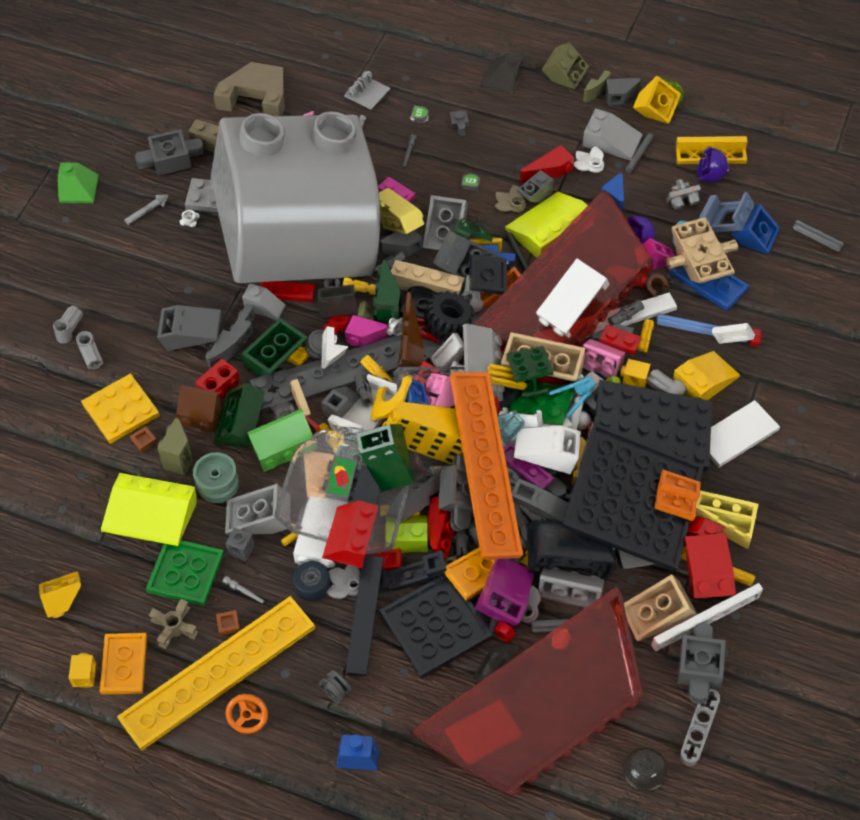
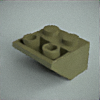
[542,42,589,89]
[157,418,193,476]

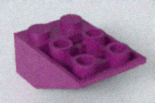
[475,558,534,627]

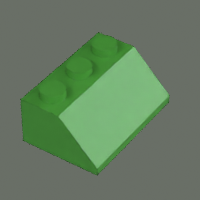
[247,409,317,472]

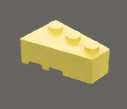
[379,188,424,234]
[696,490,758,549]

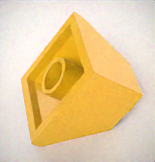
[633,76,681,124]
[39,571,81,618]

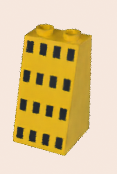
[383,401,463,465]

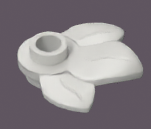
[574,146,604,173]

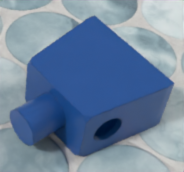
[336,735,380,770]

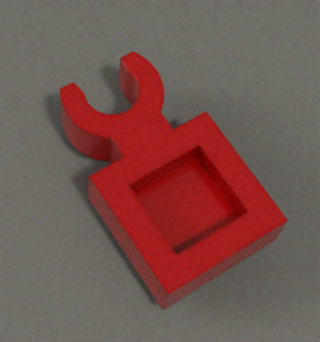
[323,314,352,335]

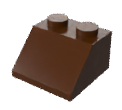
[176,385,222,432]

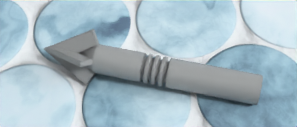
[124,195,169,225]

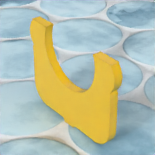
[370,375,412,421]

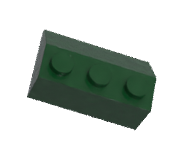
[242,318,308,376]
[213,383,265,448]

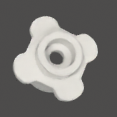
[180,210,200,227]
[387,318,403,336]

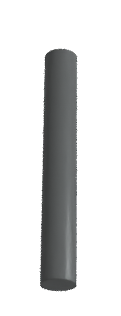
[625,133,654,173]

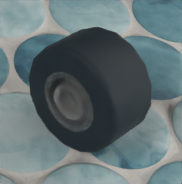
[293,561,330,602]

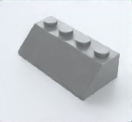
[463,324,505,401]

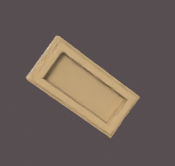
[290,379,311,418]

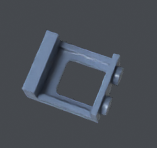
[699,192,754,233]

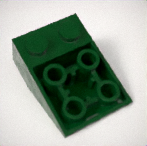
[373,260,401,325]
[356,424,415,493]

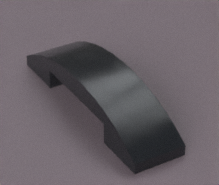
[379,551,447,593]

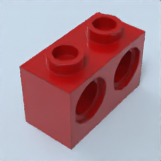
[195,359,240,400]

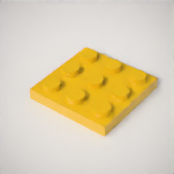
[81,373,160,444]

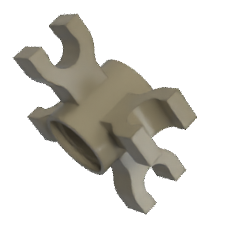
[149,599,198,650]

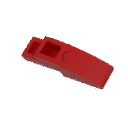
[428,489,459,559]

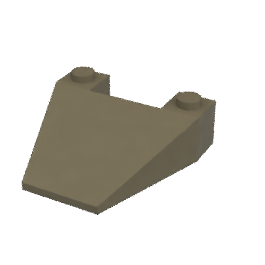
[213,62,285,116]

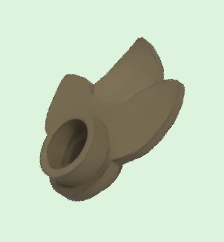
[495,185,526,212]

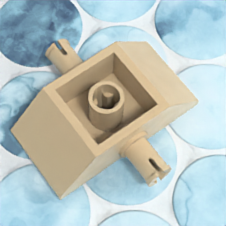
[666,217,738,283]

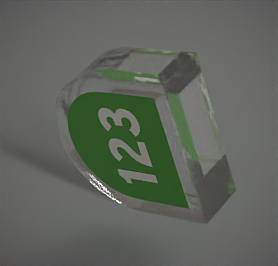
[410,105,429,123]
[461,173,480,191]

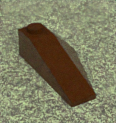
[398,292,427,372]

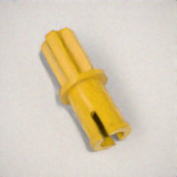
[361,355,393,383]

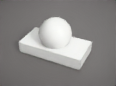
[430,333,464,372]
[568,396,591,430]

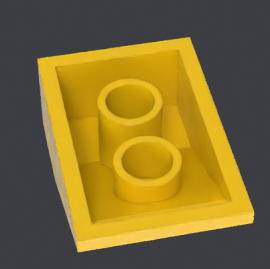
[673,351,740,400]

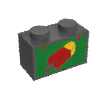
[322,455,358,503]

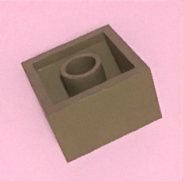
[188,119,219,152]

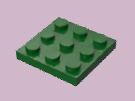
[508,382,576,426]
[146,540,224,607]

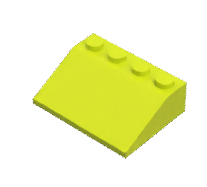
[505,192,595,261]
[101,473,197,546]

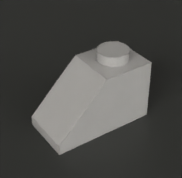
[242,284,285,320]

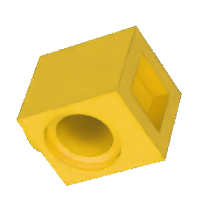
[620,359,650,388]
[69,653,96,687]

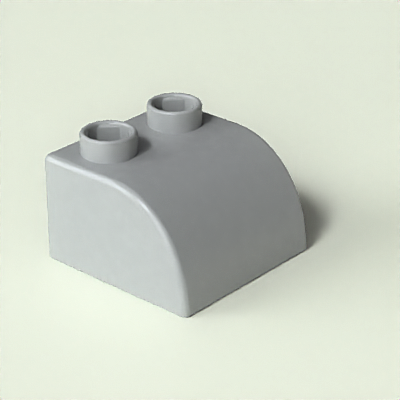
[211,111,380,283]

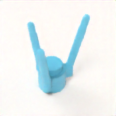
[550,376,595,418]

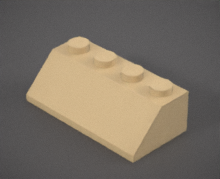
[501,332,585,382]

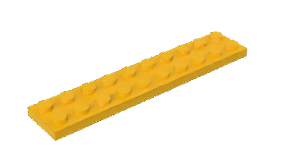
[117,596,315,751]

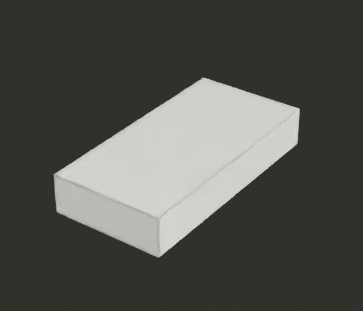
[712,323,755,344]

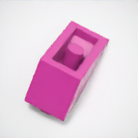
[634,238,675,270]
[345,315,388,347]

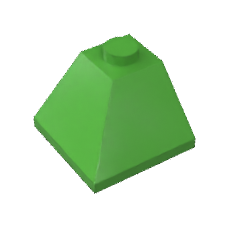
[58,162,99,203]

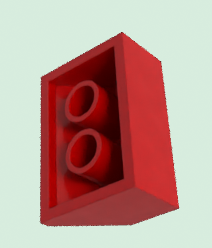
[322,501,379,568]

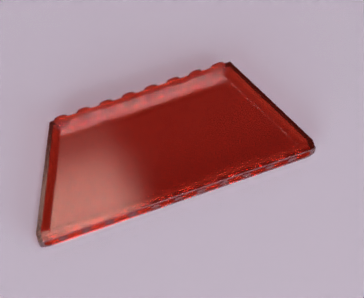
[473,191,653,352]
[410,587,643,796]

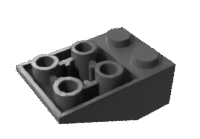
[433,230,502,279]
[157,305,222,351]

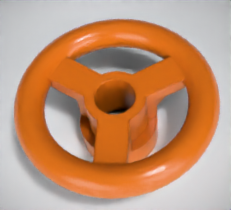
[226,694,268,734]

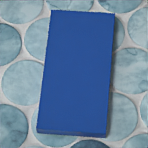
[668,265,749,311]

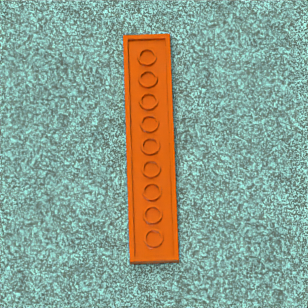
[450,372,523,559]

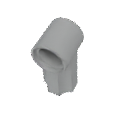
[462,275,483,313]
[53,306,83,343]
[76,331,103,370]
[646,369,687,395]

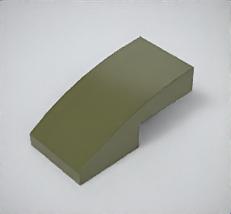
[583,70,611,102]

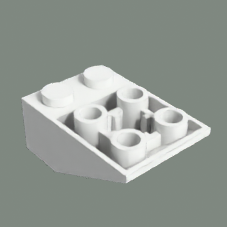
[514,426,581,474]

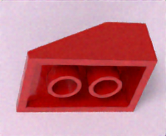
[685,533,736,598]

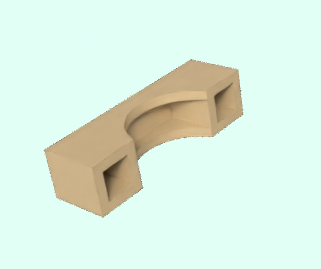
[391,260,465,296]

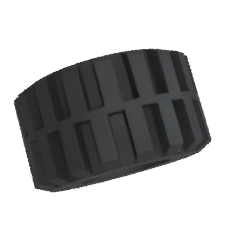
[423,291,474,341]

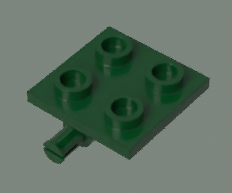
[453,218,493,242]
[506,346,553,400]

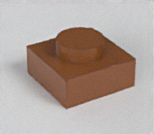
[130,426,158,453]
[216,610,240,636]

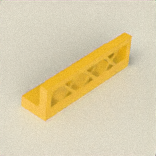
[676,136,747,164]

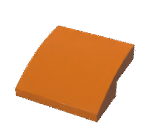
[655,470,701,521]

